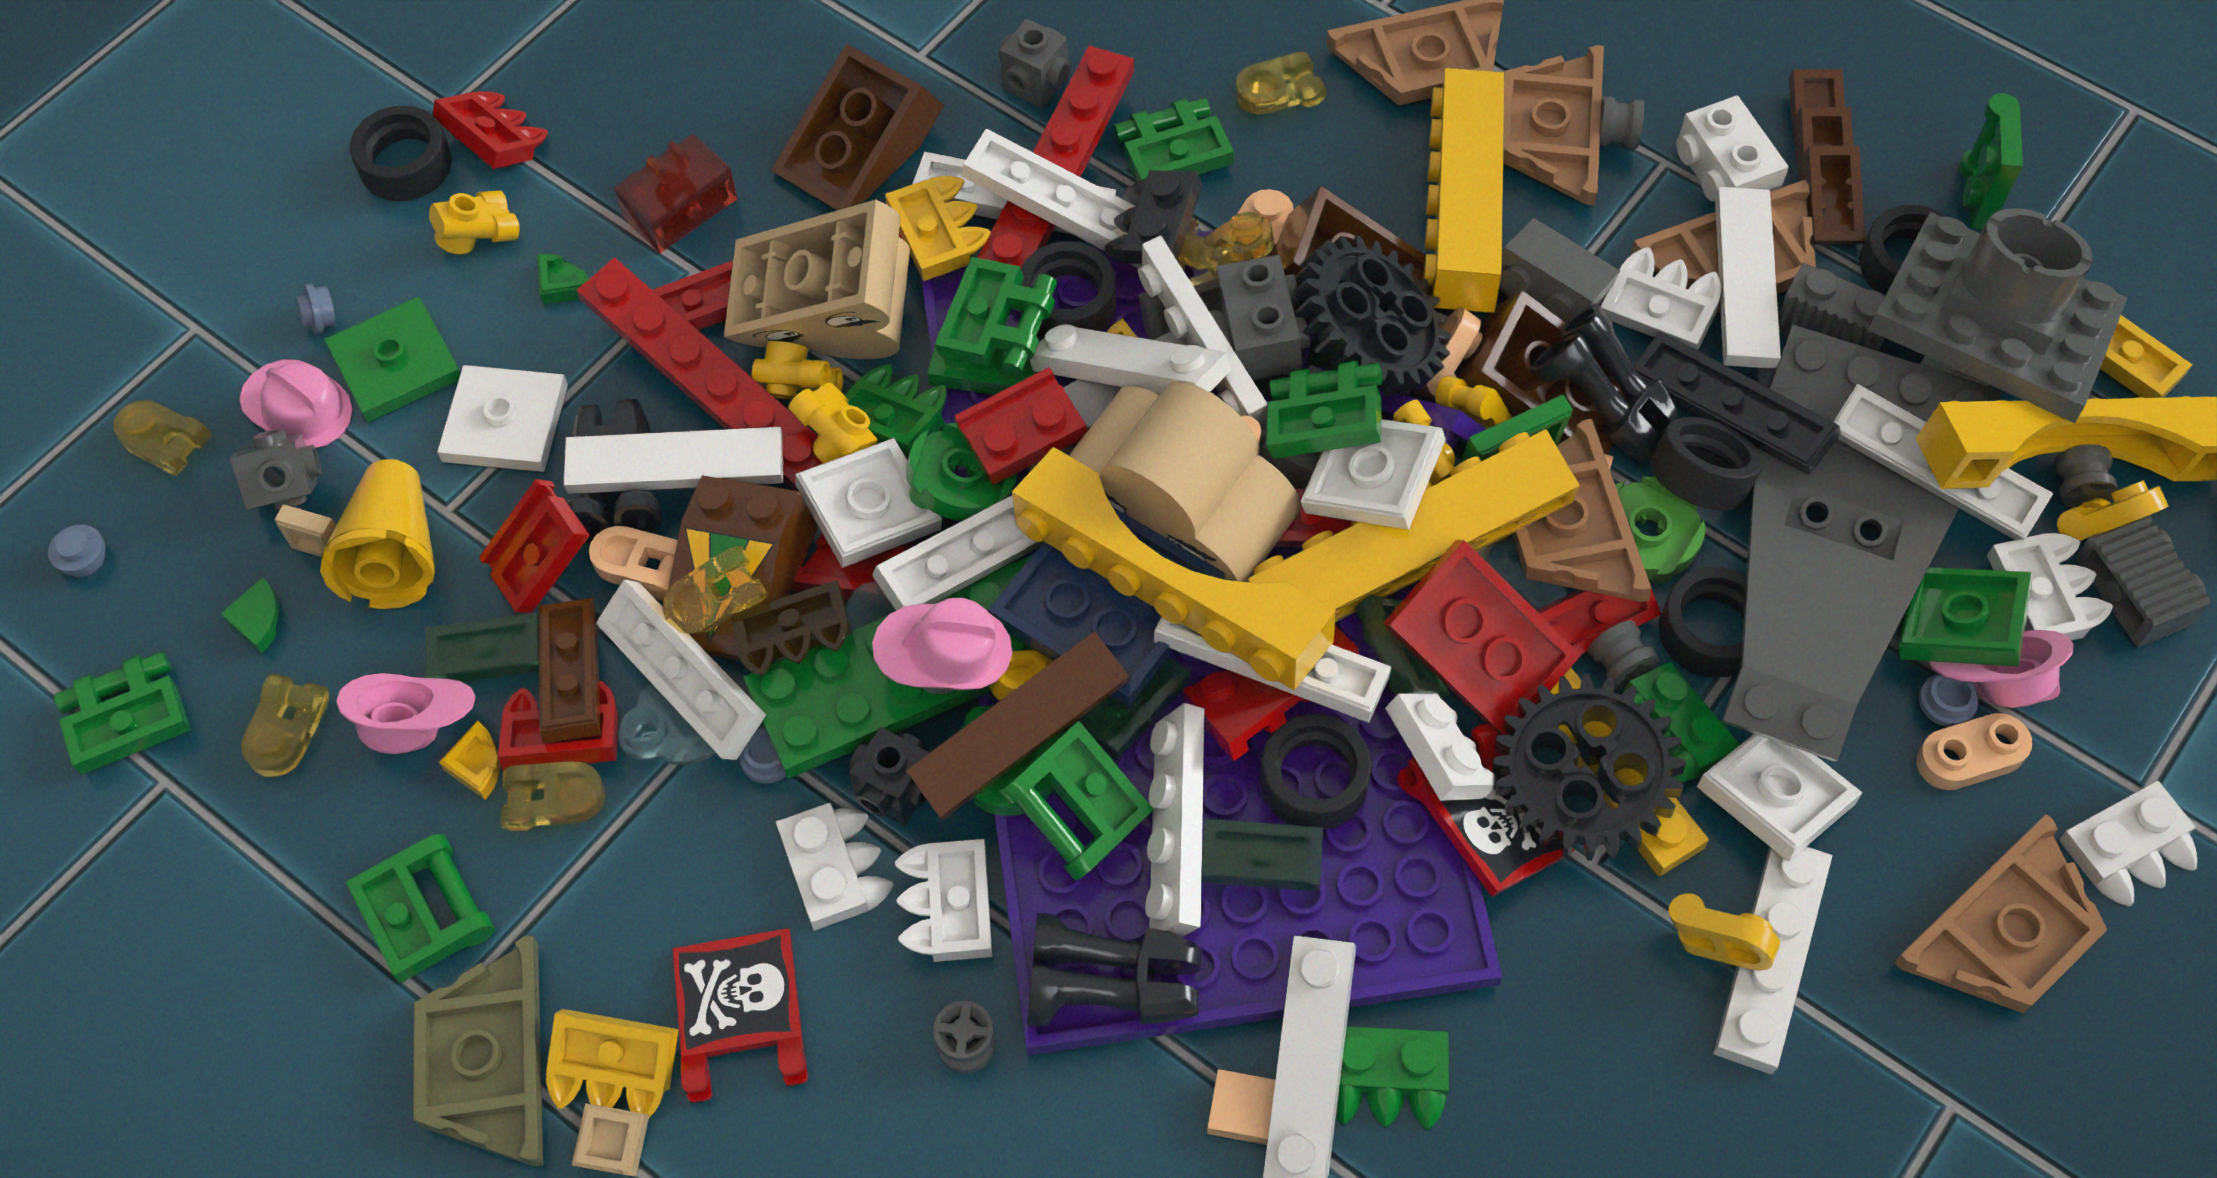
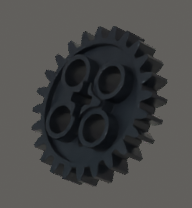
[1293,236,1451,397]
[1492,674,1686,861]

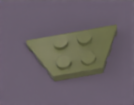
[413,935,543,1167]

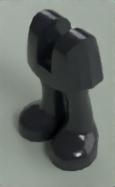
[1530,304,1680,464]
[567,398,662,544]
[1027,913,1203,1027]

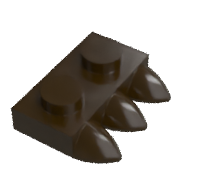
[731,580,853,677]

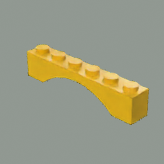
[1915,396,2217,489]
[1012,447,1336,691]

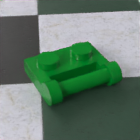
[1958,93,2023,229]
[999,721,1154,881]
[346,834,495,983]

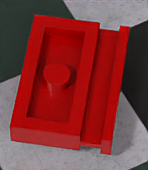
[954,367,1088,486]
[479,479,590,614]

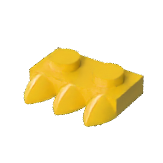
[885,176,991,281]
[546,1009,679,1118]

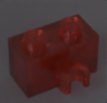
[614,134,738,254]

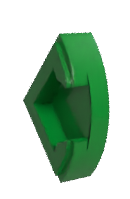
[537,254,589,305]
[221,577,280,653]

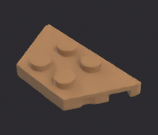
[1326,0,1504,106]
[1503,45,1604,206]
[1631,180,1816,313]
[1512,419,1651,602]
[1894,814,2107,1014]

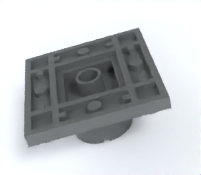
[1868,208,2127,423]

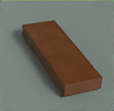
[538,598,601,743]

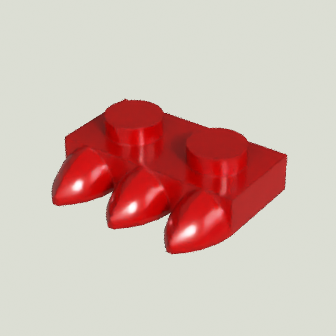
[432,91,548,169]
[498,681,619,771]

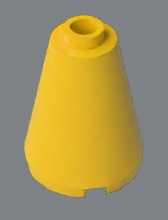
[320,459,435,609]

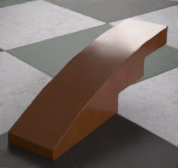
[1788,69,1865,244]

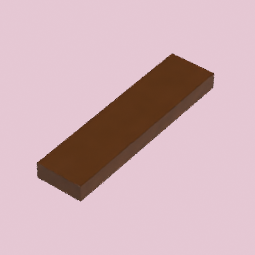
[906,631,1131,820]

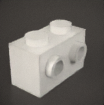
[1676,95,1789,202]

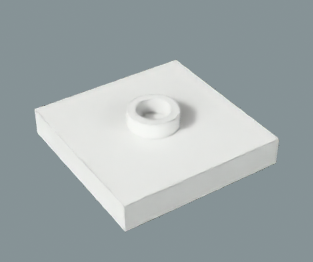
[437,365,568,472]
[1301,419,1446,530]
[796,438,942,568]
[1697,734,1862,862]

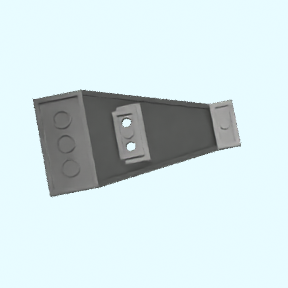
[1721,325,2002,762]

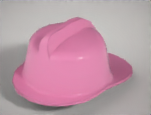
[239,360,353,448]
[872,598,1012,690]
[1928,630,2074,708]
[336,673,476,754]

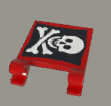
[1397,723,1575,897]
[672,928,808,1103]

